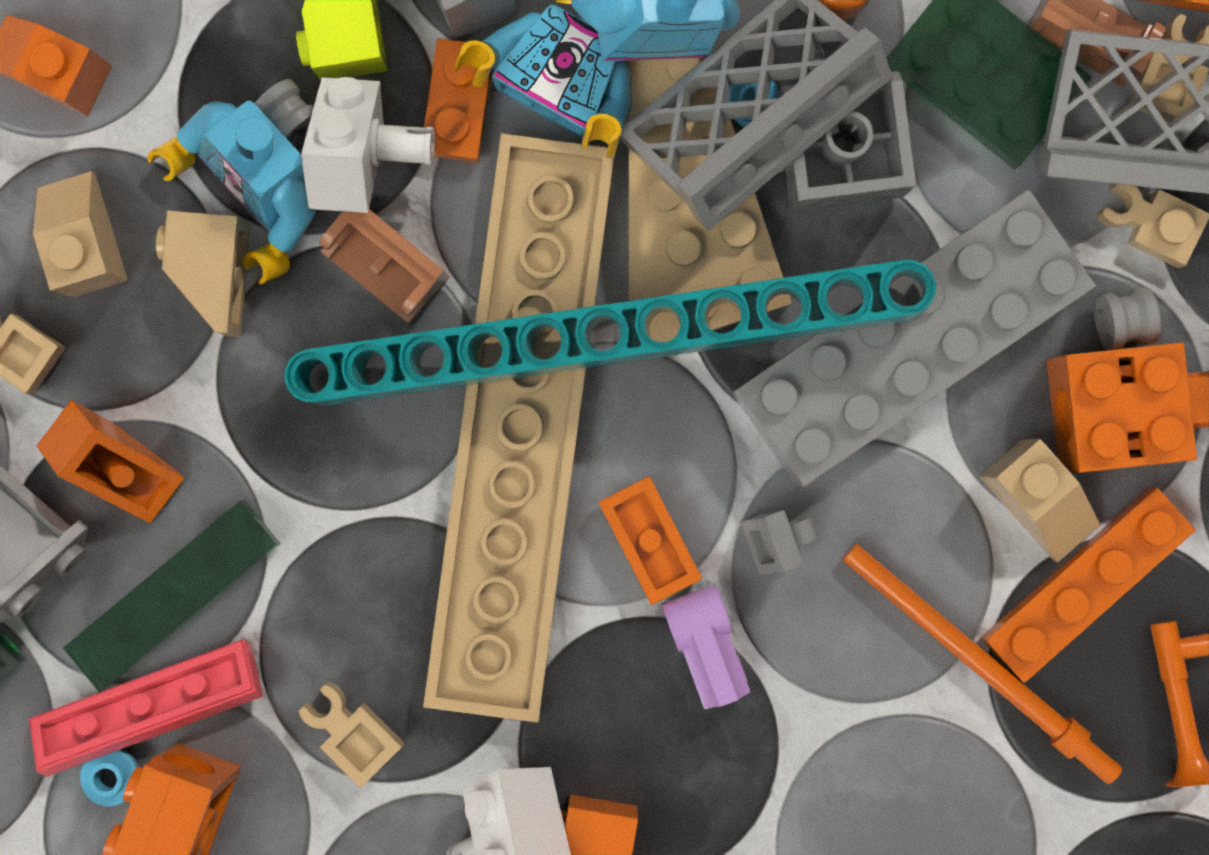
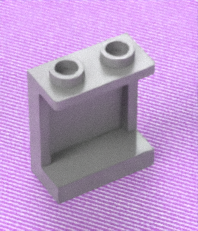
[0,450,88,624]

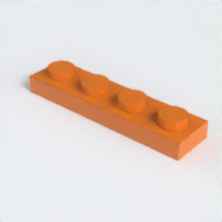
[981,487,1196,683]

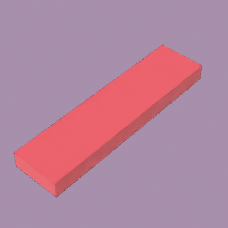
[29,639,263,777]

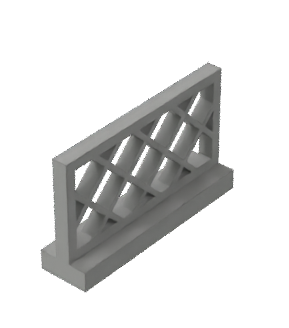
[620,0,893,231]
[1034,29,1209,194]

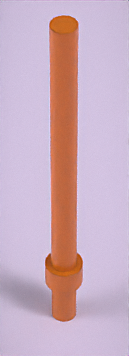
[842,543,1122,784]

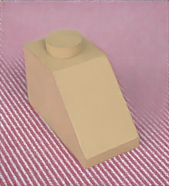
[33,171,128,297]
[156,210,250,337]
[979,439,1100,563]

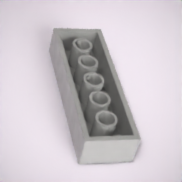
[731,189,1096,487]

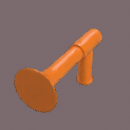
[1150,621,1209,787]

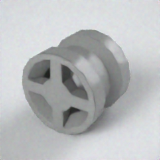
[255,79,314,148]
[1094,287,1161,351]

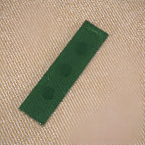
[63,500,281,692]

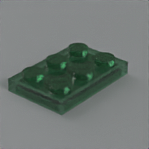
[886,0,1092,170]

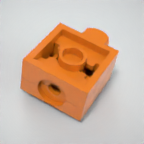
[1046,342,1209,473]
[102,743,241,855]

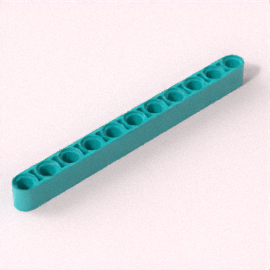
[284,260,936,405]

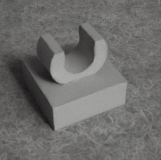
[740,510,817,575]

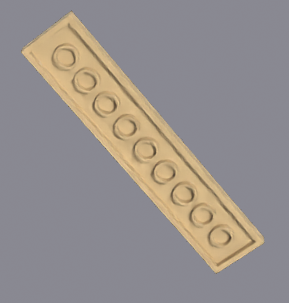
[423,133,615,723]

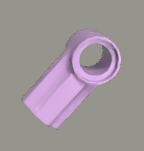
[661,584,751,710]

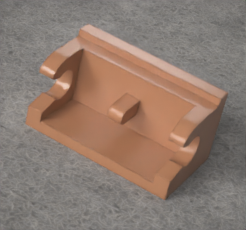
[1025,0,1166,87]
[319,209,449,325]

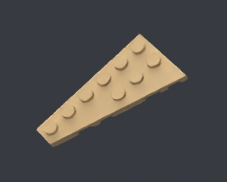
[628,55,792,342]

